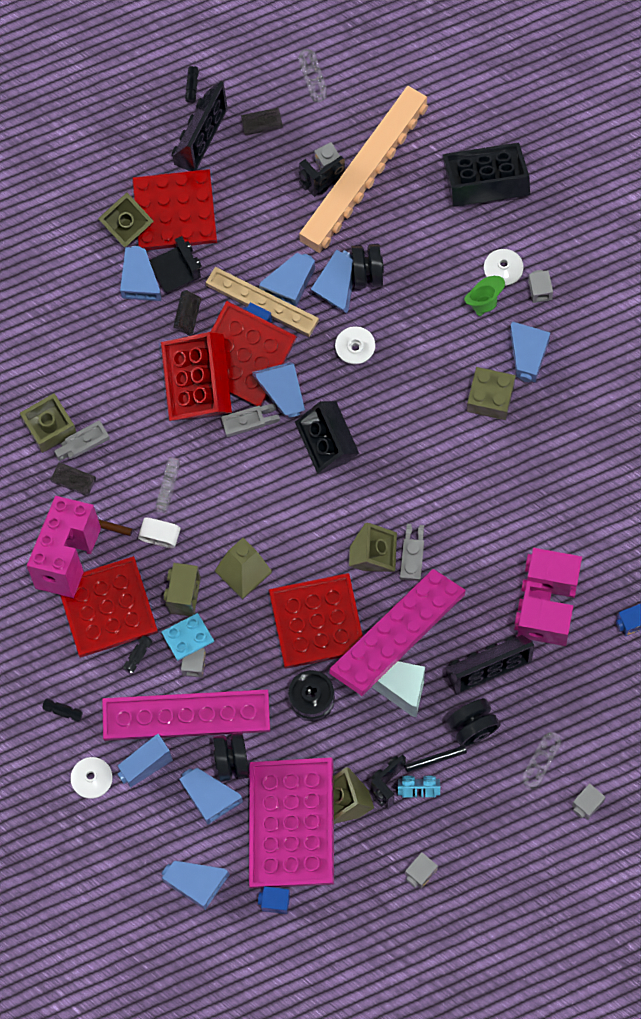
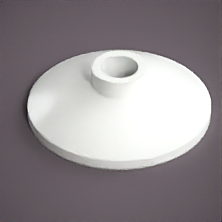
[484,249,523,286]
[335,327,375,364]
[71,757,113,799]

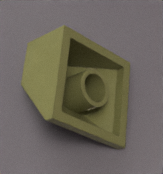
[98,192,154,247]
[349,522,397,572]
[215,538,272,600]
[333,767,374,824]

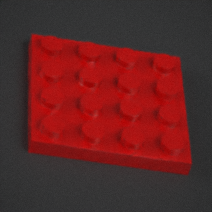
[133,169,217,251]
[211,301,297,407]
[60,556,158,658]
[269,573,363,669]

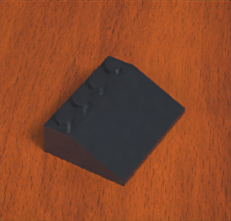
[171,81,228,171]
[443,142,530,207]
[446,635,534,695]

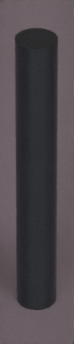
[405,747,467,773]

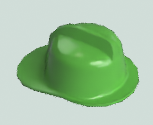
[464,275,505,316]

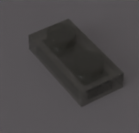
[241,108,283,136]
[173,290,201,335]
[50,462,96,497]

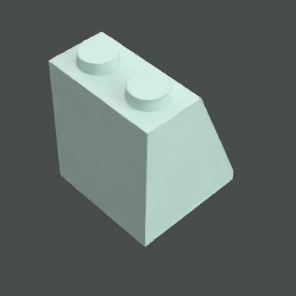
[372,661,425,717]

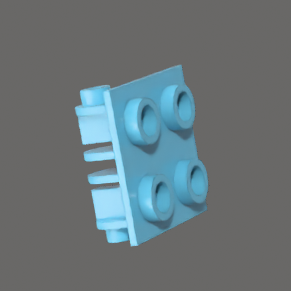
[162,613,214,661]
[398,776,441,798]

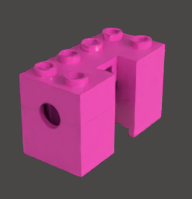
[27,496,101,598]
[514,548,582,646]

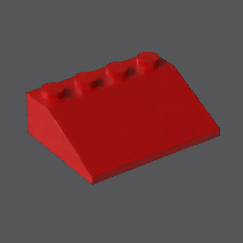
[161,332,232,421]

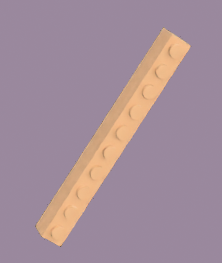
[299,86,428,253]

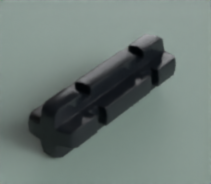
[185,66,199,103]
[123,636,152,674]
[42,699,83,722]

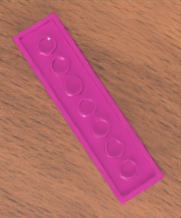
[329,569,466,696]
[102,690,270,741]

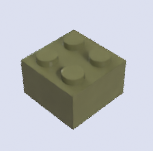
[467,367,516,420]
[20,393,76,453]
[164,563,201,617]

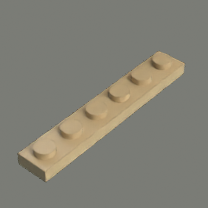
[206,267,319,337]

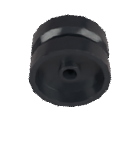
[351,243,384,289]
[288,670,335,722]
[446,698,500,748]
[213,732,250,782]

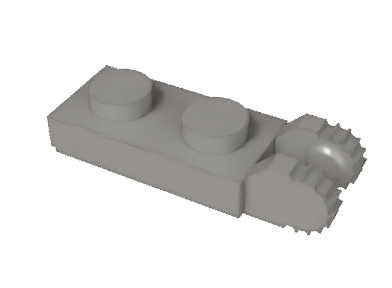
[221,403,280,437]
[400,524,424,581]

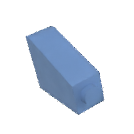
[120,246,162,301]
[311,250,354,314]
[259,253,316,307]
[510,321,550,383]
[252,362,305,417]
[117,734,173,788]
[179,768,243,824]
[162,861,229,910]

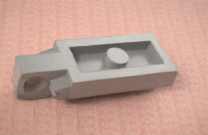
[54,421,110,461]

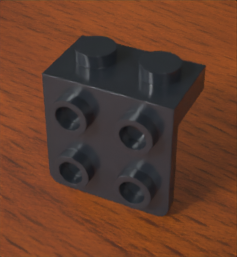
[299,156,345,197]
[150,236,202,293]
[371,754,406,809]

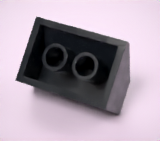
[295,401,359,474]

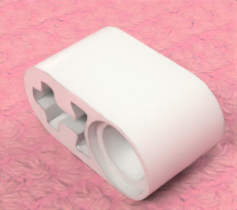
[138,518,181,548]

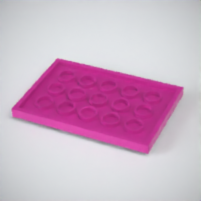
[249,757,334,888]

